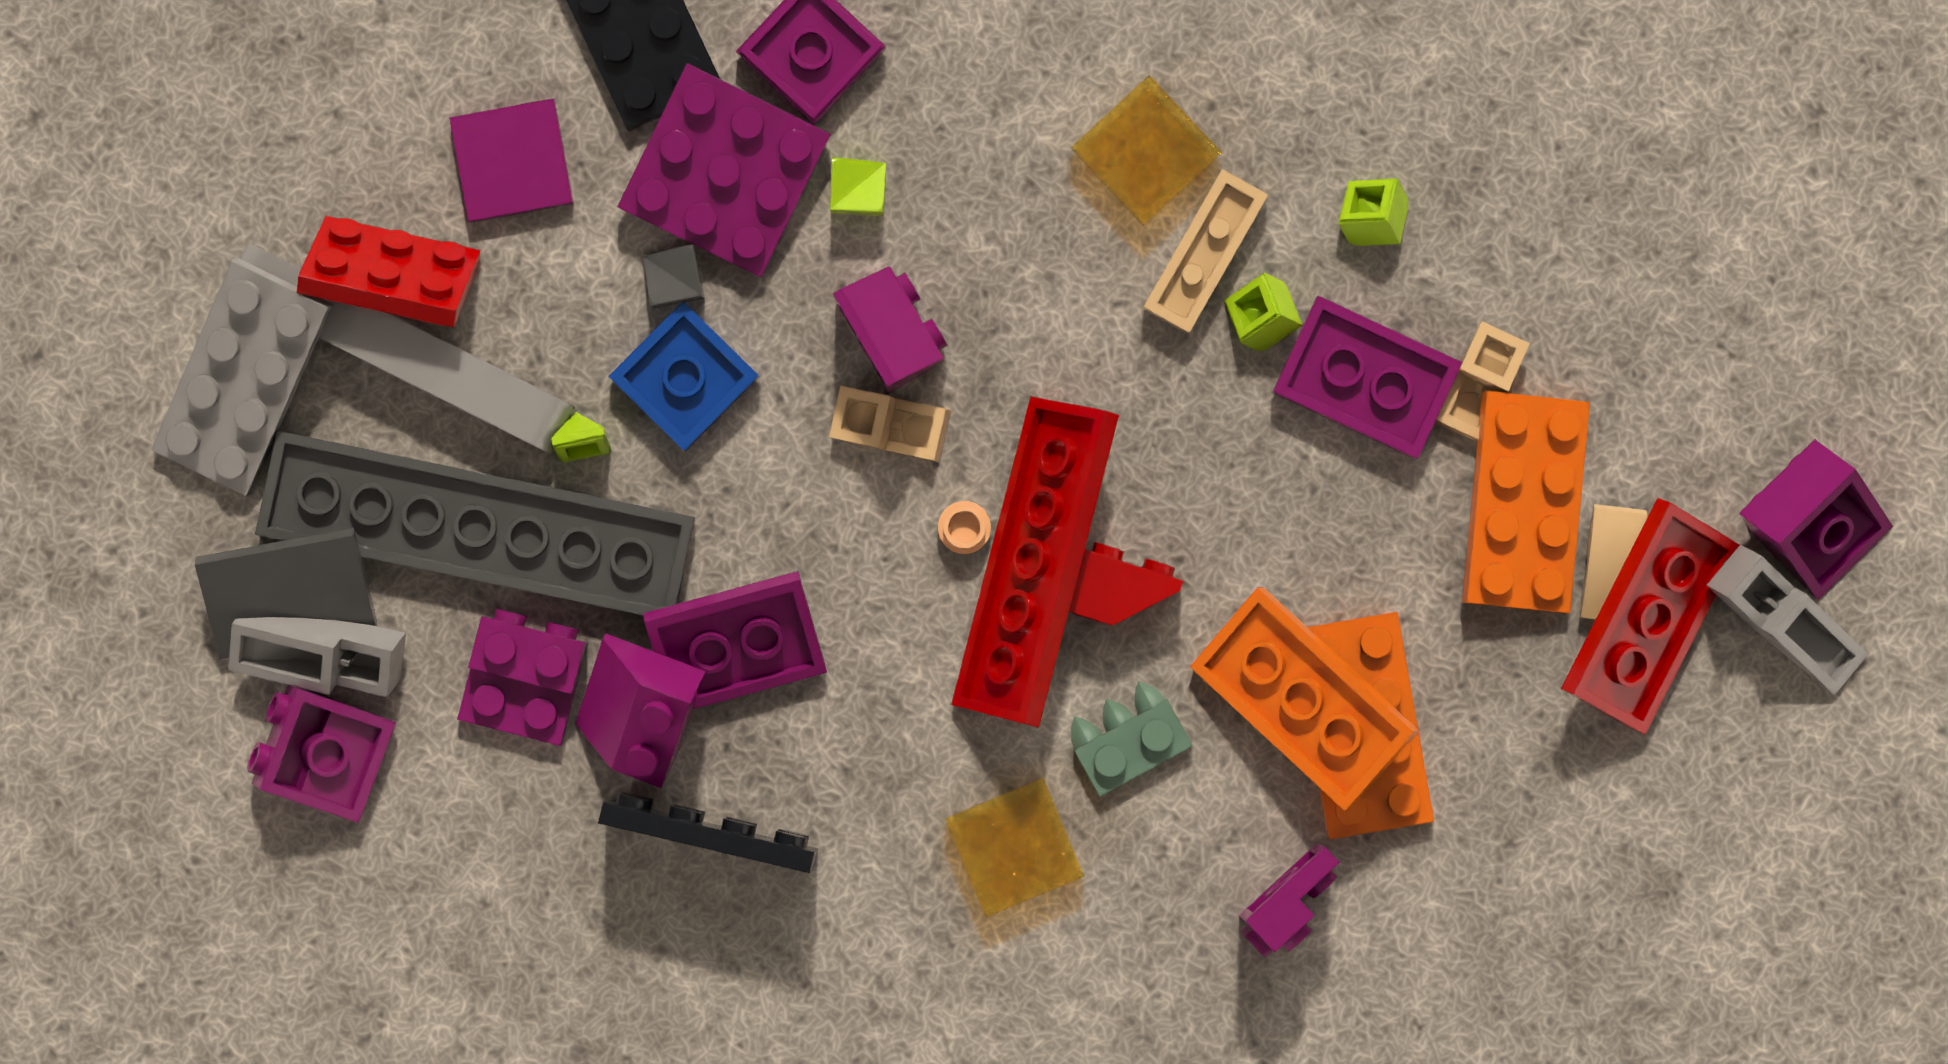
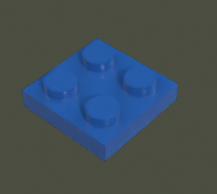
[608,301,760,452]

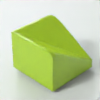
[830,157,886,216]
[1338,178,1408,246]
[1224,272,1303,352]

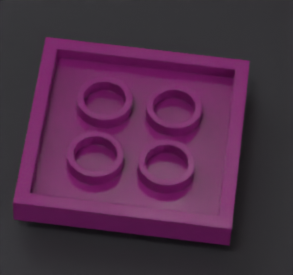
[617,63,831,277]

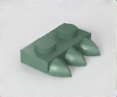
[1071,681,1193,797]

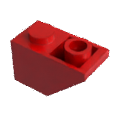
[1069,542,1183,626]

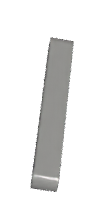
[240,243,575,454]

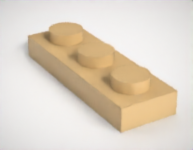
[1142,169,1268,335]

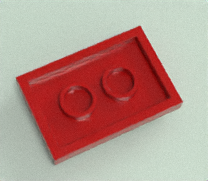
[297,216,481,328]

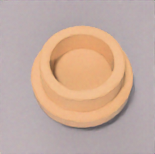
[938,501,991,554]

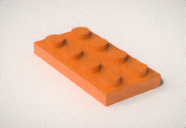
[1462,391,1590,613]
[1190,587,1419,811]
[1307,612,1434,840]

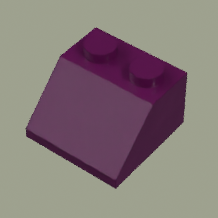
[833,266,948,393]
[1739,439,1893,600]
[575,633,706,788]

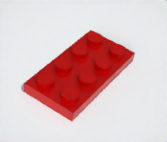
[1561,498,1740,735]

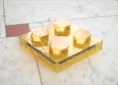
[1071,75,1222,226]
[945,777,1085,917]

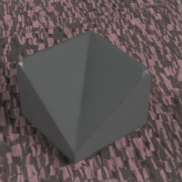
[643,244,705,309]

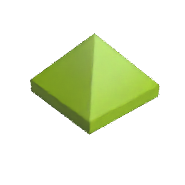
[551,412,611,463]

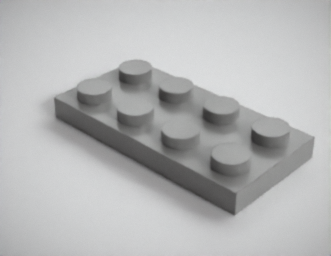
[151,258,333,496]

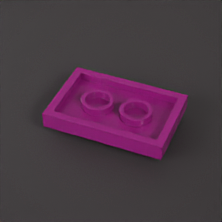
[1272,295,1463,460]
[643,571,827,709]

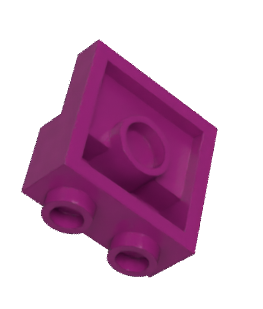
[457,609,588,746]
[247,685,396,823]
[1239,843,1340,958]

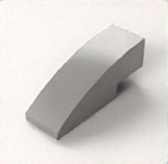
[1706,545,1869,695]
[228,617,406,697]

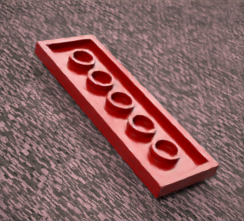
[951,396,1119,728]

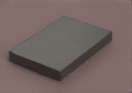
[195,528,377,659]

